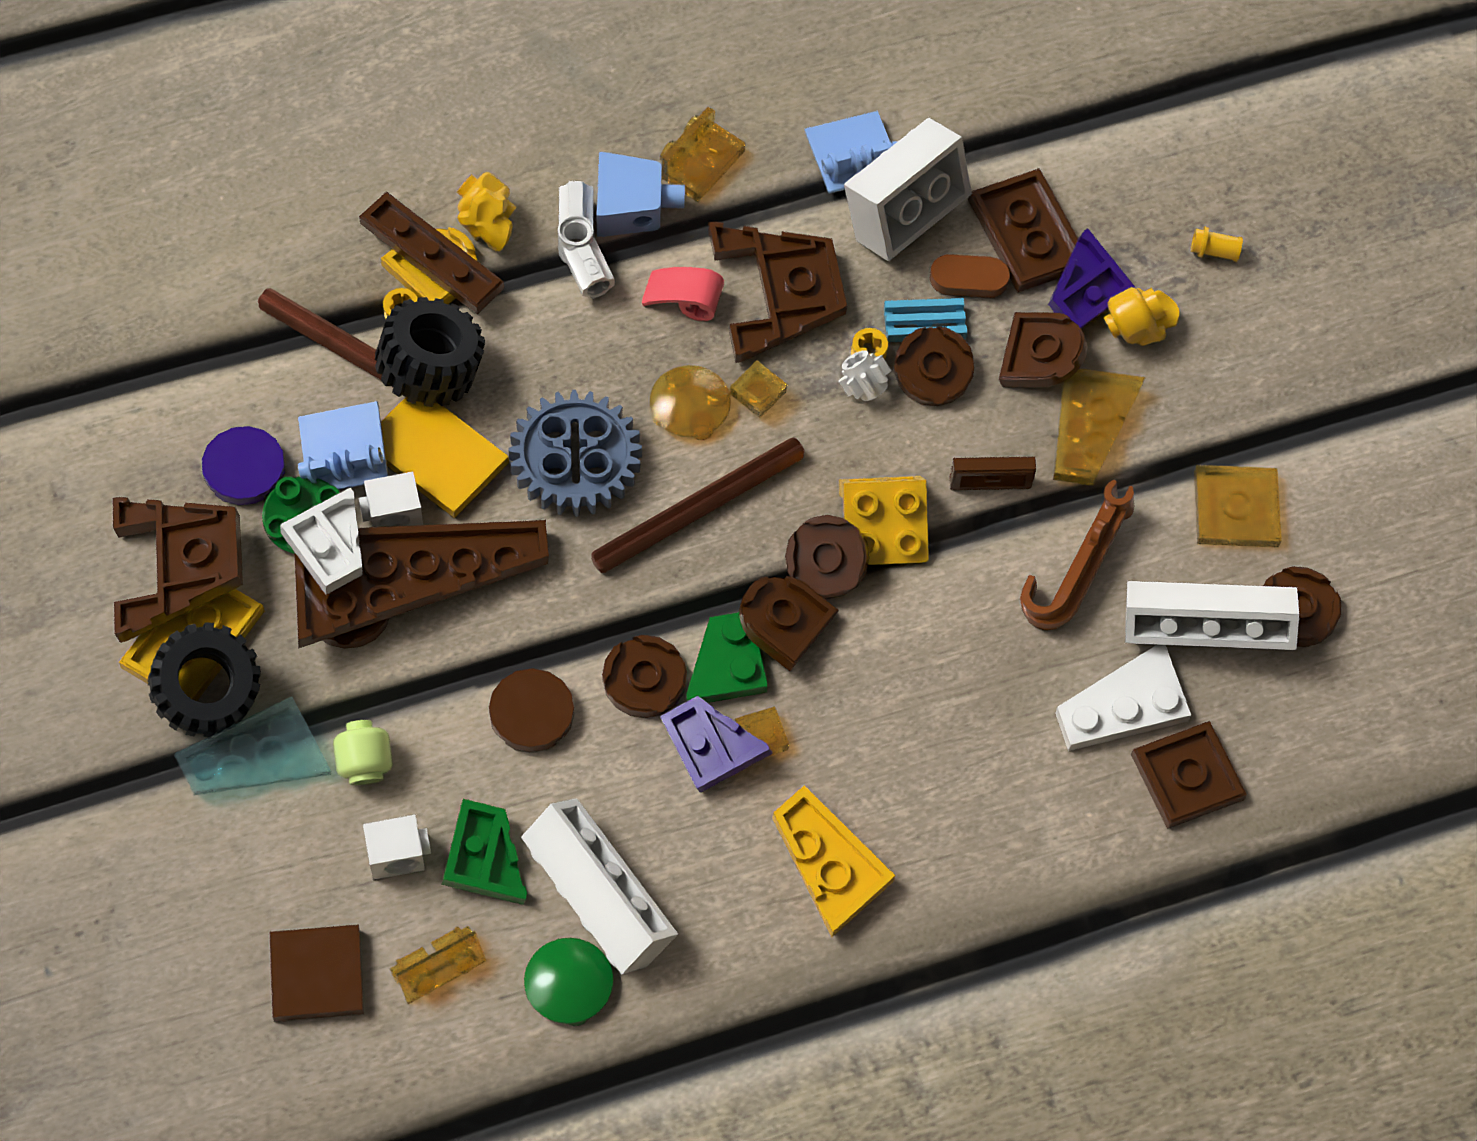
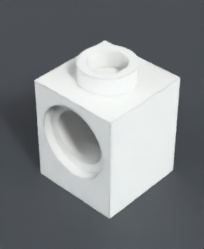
[359,472,423,527]
[363,815,431,880]

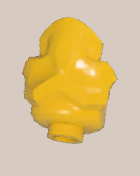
[457,172,517,251]
[1103,287,1180,346]

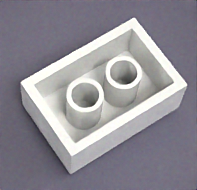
[844,117,972,261]

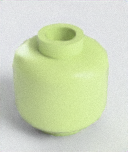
[333,720,393,785]

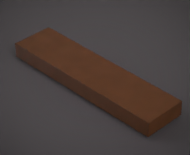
[359,191,504,315]

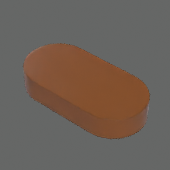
[930,254,1010,298]

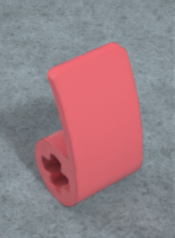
[642,267,724,321]

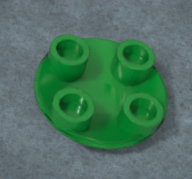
[262,477,340,554]
[524,938,613,1026]

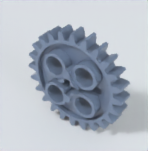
[508,390,642,516]

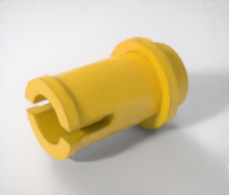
[1191,226,1243,262]

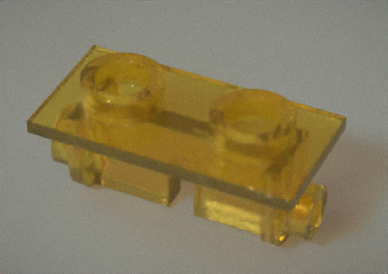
[389,926,486,1004]

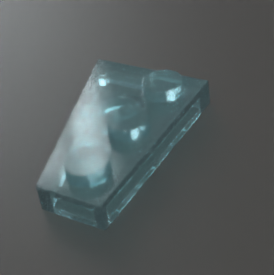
[174,696,331,795]

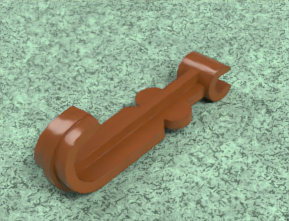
[1020,480,1135,630]

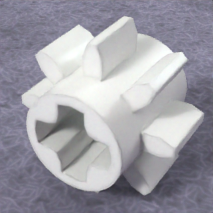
[839,350,891,401]

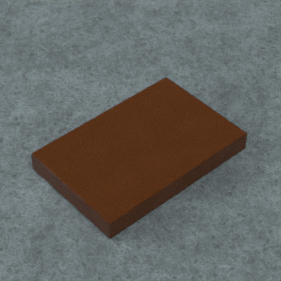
[968,168,1078,293]

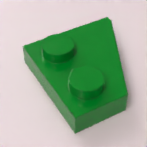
[686,612,768,703]
[441,798,527,905]

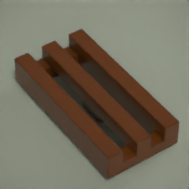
[949,456,1036,490]

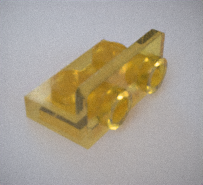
[660,107,746,203]

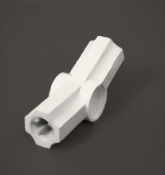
[558,181,615,299]

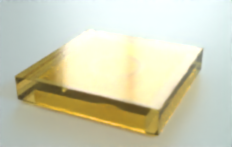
[1194,465,1282,547]

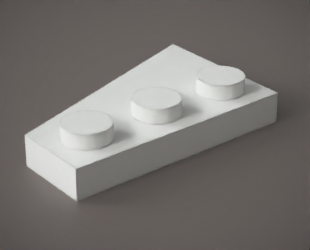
[1055,644,1191,751]

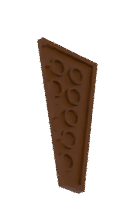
[294,520,549,648]

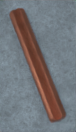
[258,288,382,380]

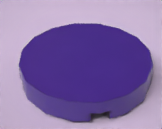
[202,426,285,505]

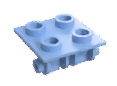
[804,111,897,194]
[298,401,388,490]

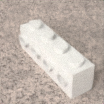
[1125,581,1299,650]
[521,798,678,974]

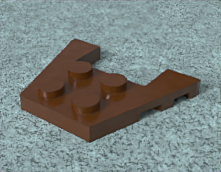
[708,222,847,363]
[113,497,243,643]

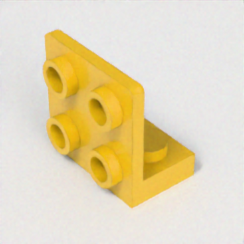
[839,476,928,565]

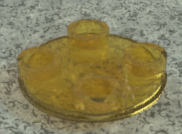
[650,365,731,440]

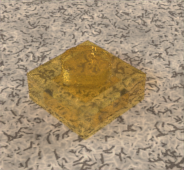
[730,361,787,418]
[735,706,789,757]

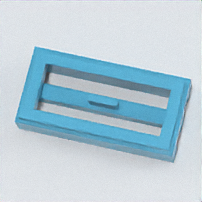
[884,298,967,342]

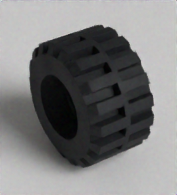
[374,297,485,407]
[148,623,261,737]

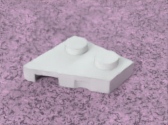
[280,488,362,594]

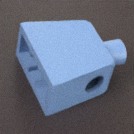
[597,152,685,237]

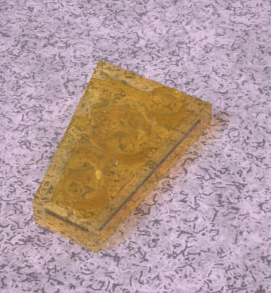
[1053,369,1145,485]

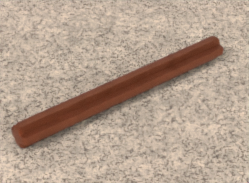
[591,437,805,573]

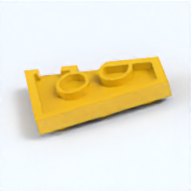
[772,785,896,938]

